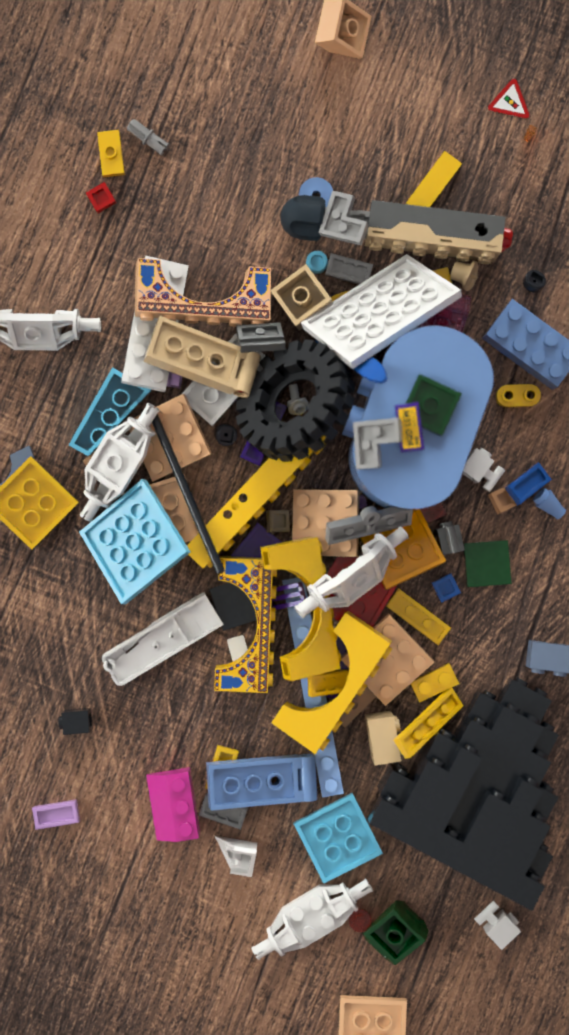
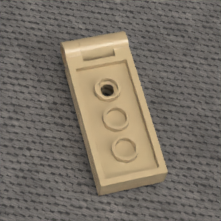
[143,316,261,398]

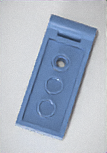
[206,754,317,810]

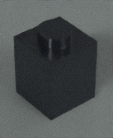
[58,708,93,735]

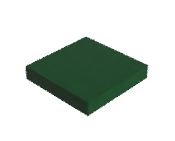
[405,374,462,437]
[463,540,512,587]

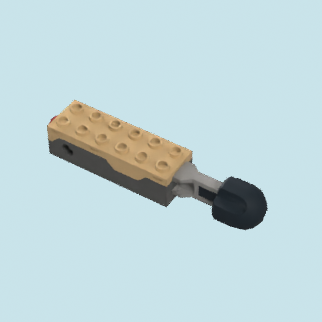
[280,195,513,264]

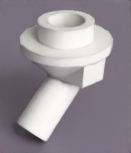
[287,384,309,415]

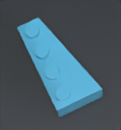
[69,367,151,456]

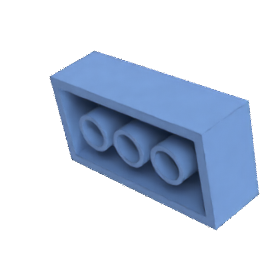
[482,299,569,390]

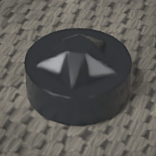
[523,270,546,293]
[214,423,238,446]

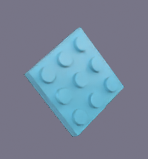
[294,792,383,884]

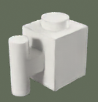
[462,448,505,492]
[474,900,521,950]

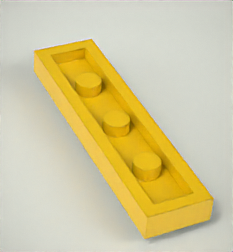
[393,688,464,759]

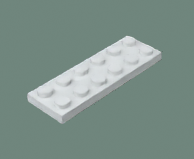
[121,256,188,392]

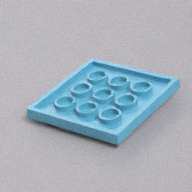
[79,479,190,604]

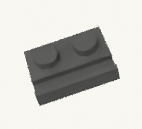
[236,322,286,353]

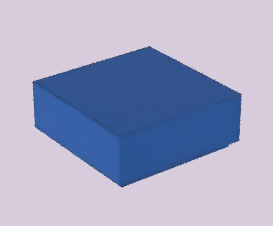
[431,573,461,603]

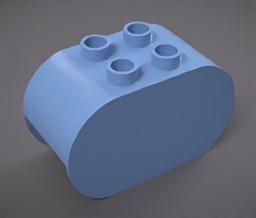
[342,326,493,509]

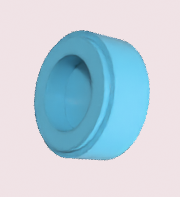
[306,251,328,274]

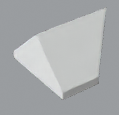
[214,835,257,877]

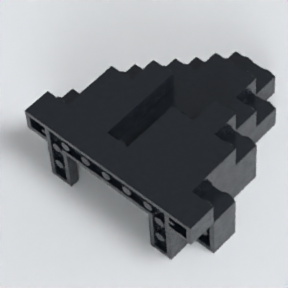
[368,677,559,911]

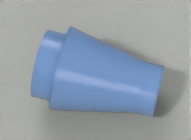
[533,488,566,519]

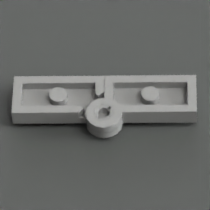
[325,506,413,545]

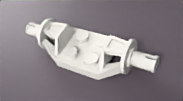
[0,309,101,351]
[80,403,160,522]
[294,526,409,618]
[252,879,373,960]

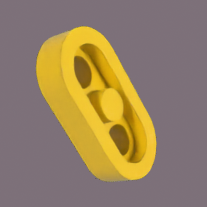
[496,384,541,407]

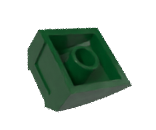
[363,900,429,965]

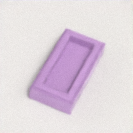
[32,799,80,830]

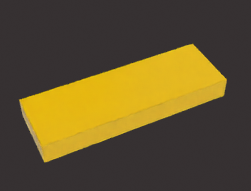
[406,151,462,207]
[386,588,451,646]

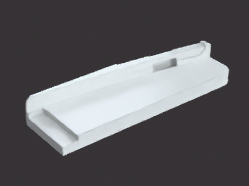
[102,592,224,686]

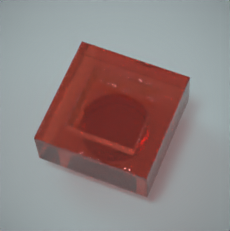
[420,502,447,523]

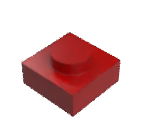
[86,182,116,214]

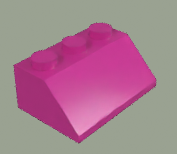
[146,767,200,842]

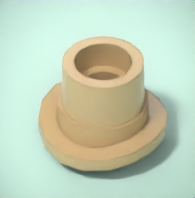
[450,260,478,291]

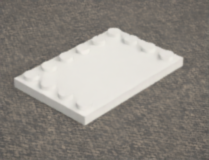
[301,254,462,369]

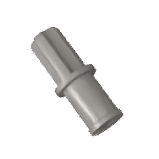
[127,119,169,155]

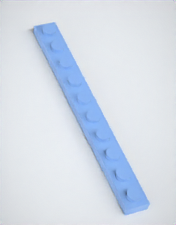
[282,577,344,798]

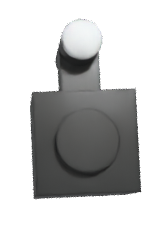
[435,521,465,555]

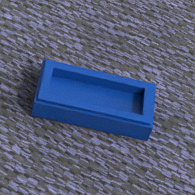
[505,462,552,506]

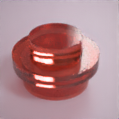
[349,909,371,932]

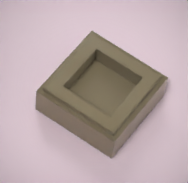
[266,510,290,532]

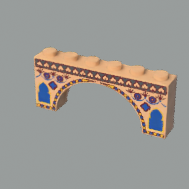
[135,258,271,327]

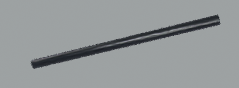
[152,413,225,574]

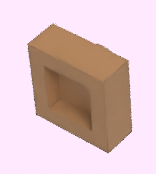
[488,485,517,515]

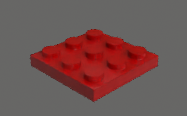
[327,556,397,627]

